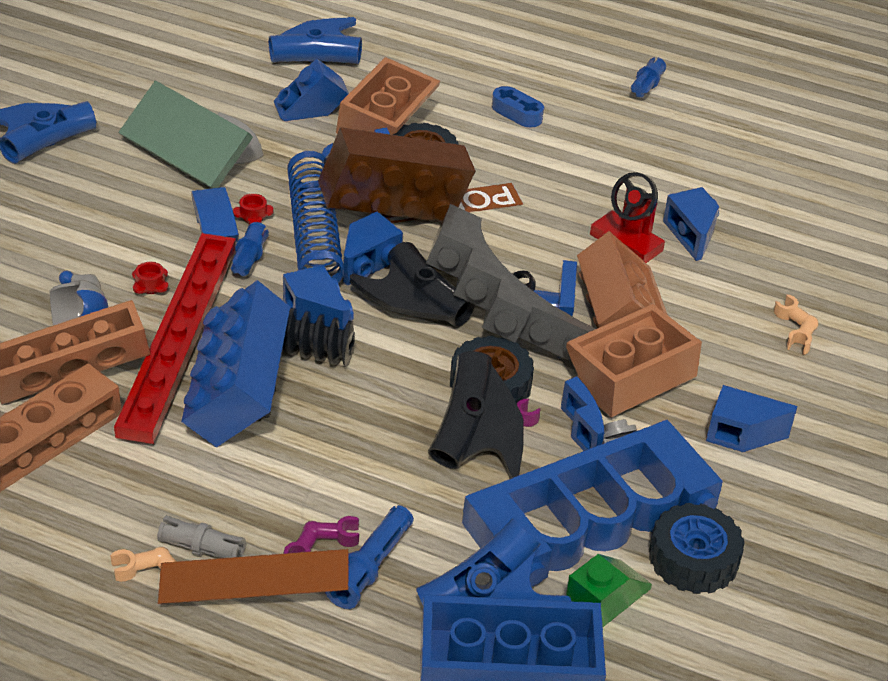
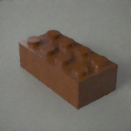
[318,127,476,222]

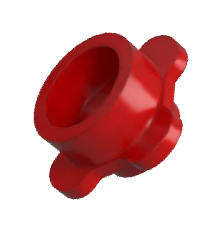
[233,193,274,224]
[132,262,169,294]

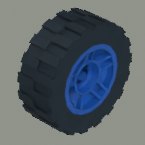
[649,503,745,594]

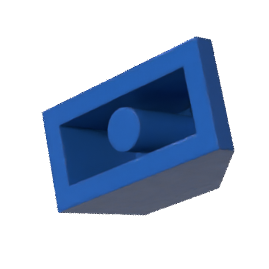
[663,187,719,261]

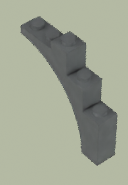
[426,204,596,361]

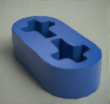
[492,86,544,128]

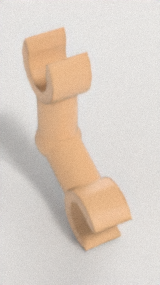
[774,294,818,355]
[110,547,177,582]

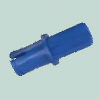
[631,57,666,98]
[231,222,269,276]

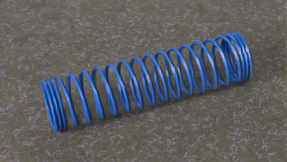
[287,151,344,283]

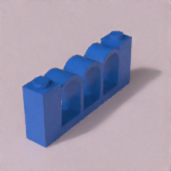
[462,419,723,586]

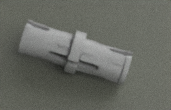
[157,515,246,558]

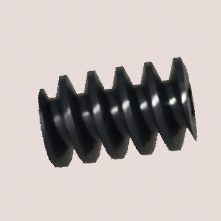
[282,307,355,367]

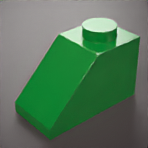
[566,554,652,627]

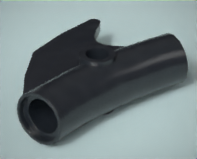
[349,242,475,328]
[428,351,524,479]

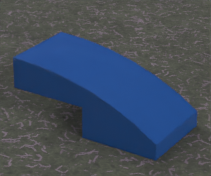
[191,187,239,242]
[561,376,604,451]

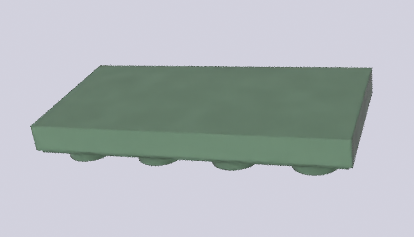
[118,80,253,189]

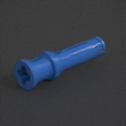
[325,505,414,609]

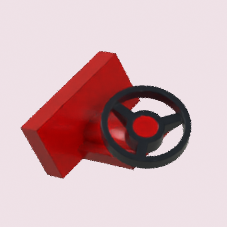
[590,172,665,263]

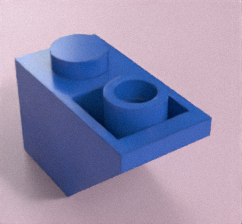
[274,58,349,121]
[343,212,403,286]
[283,265,354,329]
[706,385,798,452]

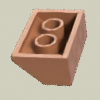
[336,57,440,135]
[577,231,667,328]
[566,304,702,417]

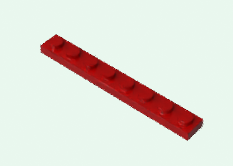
[114,233,236,444]

